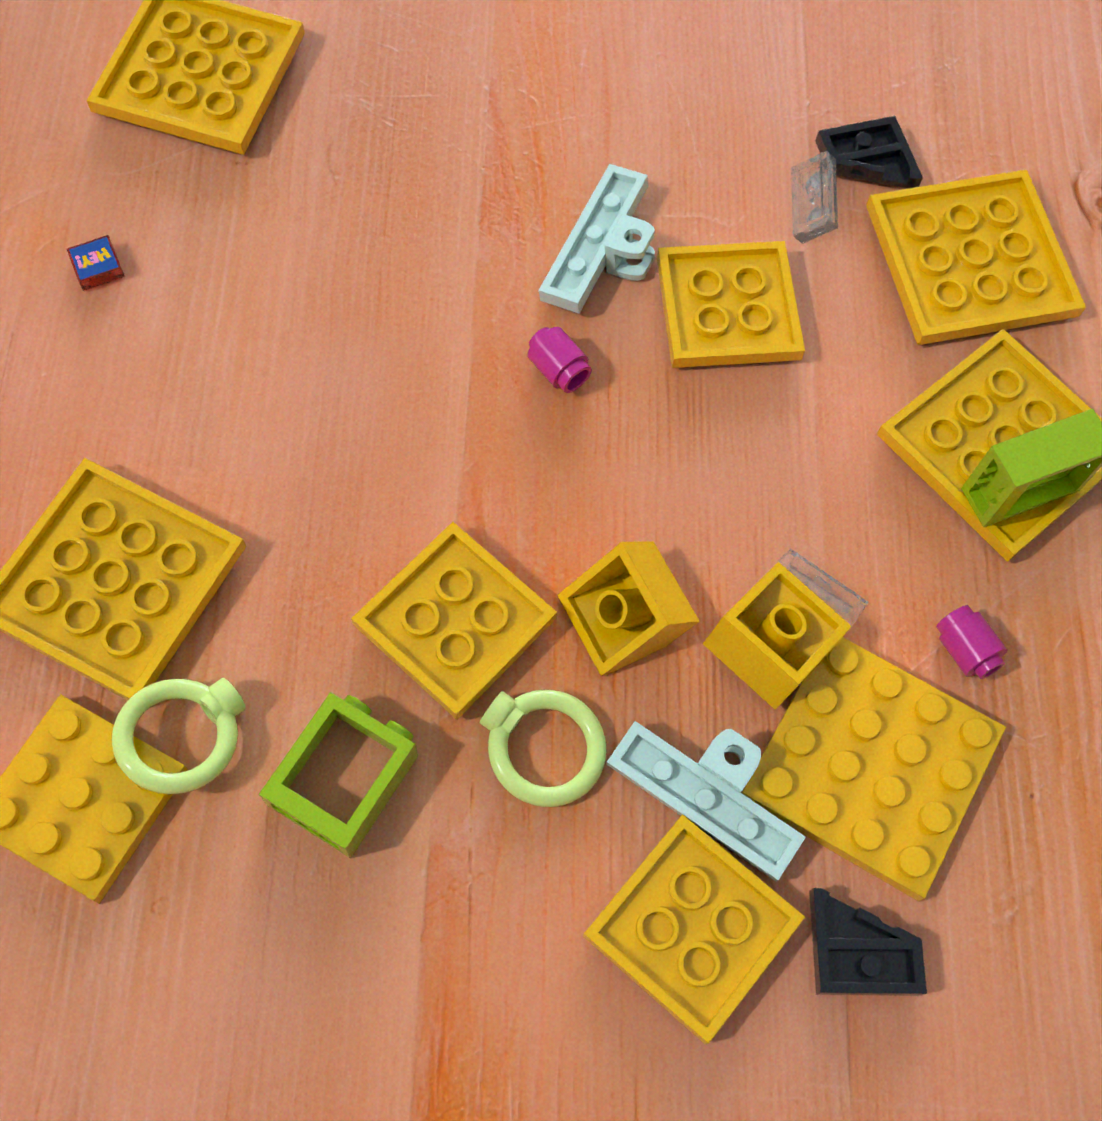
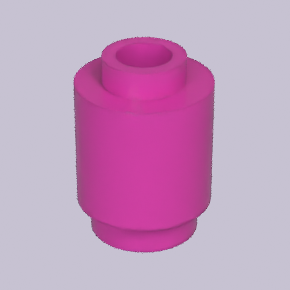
[527,327,592,393]
[936,605,1008,679]

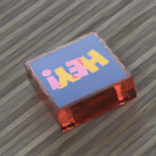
[67,235,125,291]

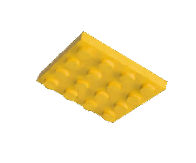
[86,0,305,155]
[866,169,1086,345]
[877,329,1102,562]
[0,458,247,700]
[741,637,1006,901]

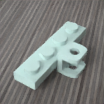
[539,164,655,314]
[607,721,806,881]

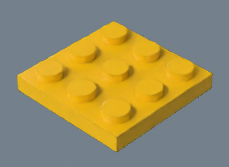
[656,241,805,368]
[351,522,557,720]
[0,694,189,904]
[583,814,805,1045]

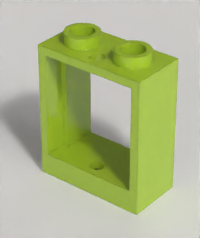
[961,408,1102,528]
[259,692,418,858]

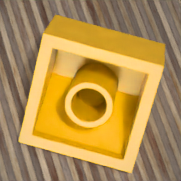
[557,541,700,676]
[702,561,852,710]

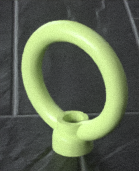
[112,678,246,794]
[480,690,606,807]

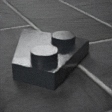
[815,116,923,189]
[809,888,927,996]

